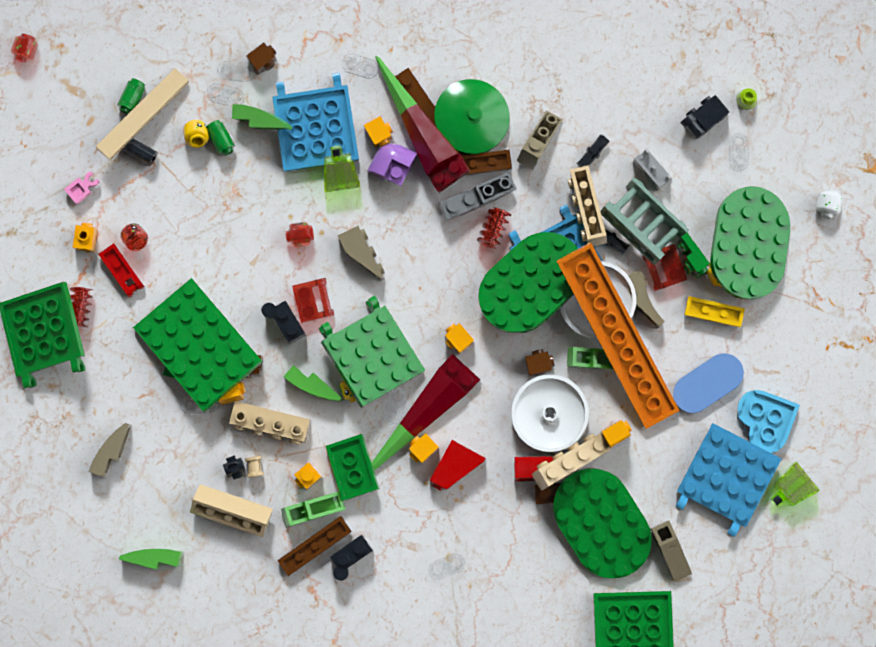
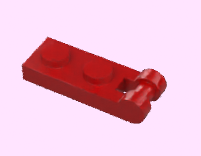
[98,243,145,298]

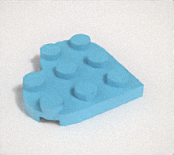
[737,390,800,453]

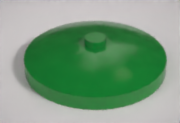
[433,79,510,155]

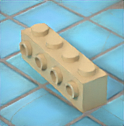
[567,165,607,246]
[229,401,311,445]
[532,433,611,491]
[190,484,273,537]

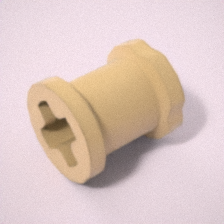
[245,456,264,478]

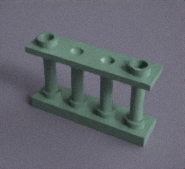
[600,177,689,266]

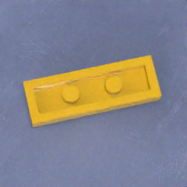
[684,296,745,328]

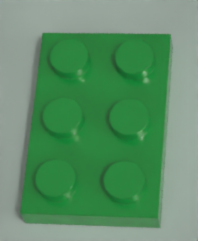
[326,434,380,501]

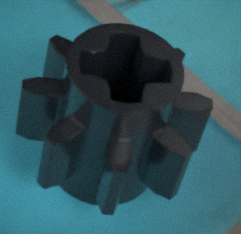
[223,455,246,480]

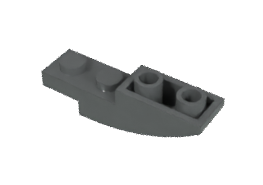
[438,172,517,221]

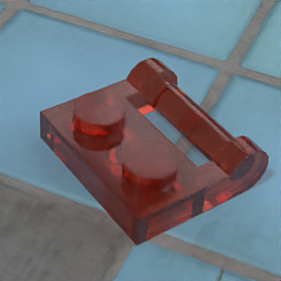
[642,244,688,292]
[292,278,335,323]

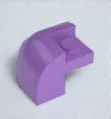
[367,143,418,186]

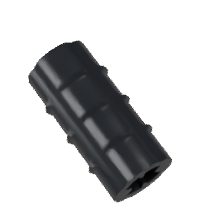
[122,138,158,166]

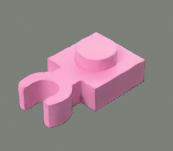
[64,171,100,205]

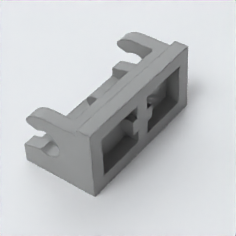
[633,149,672,191]

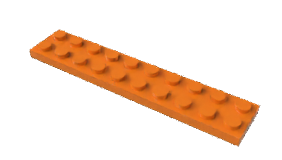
[556,242,680,429]

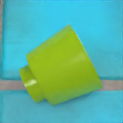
[736,88,757,110]

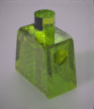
[324,145,361,193]
[770,462,820,507]

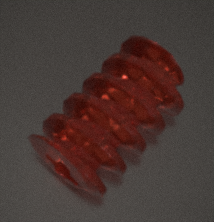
[477,207,512,250]
[69,287,93,328]

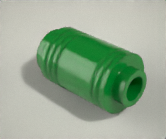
[117,78,145,114]
[206,120,235,156]

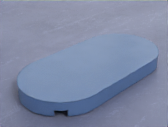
[673,353,744,413]

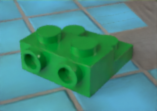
[677,232,710,279]

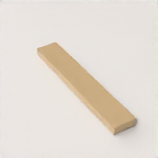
[96,68,189,160]

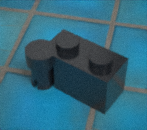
[680,95,730,139]
[261,300,306,345]
[330,535,374,581]

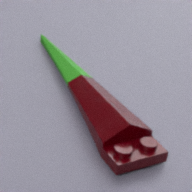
[375,56,470,193]
[372,354,481,471]

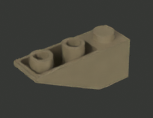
[517,110,563,170]
[338,226,385,280]
[650,521,692,582]

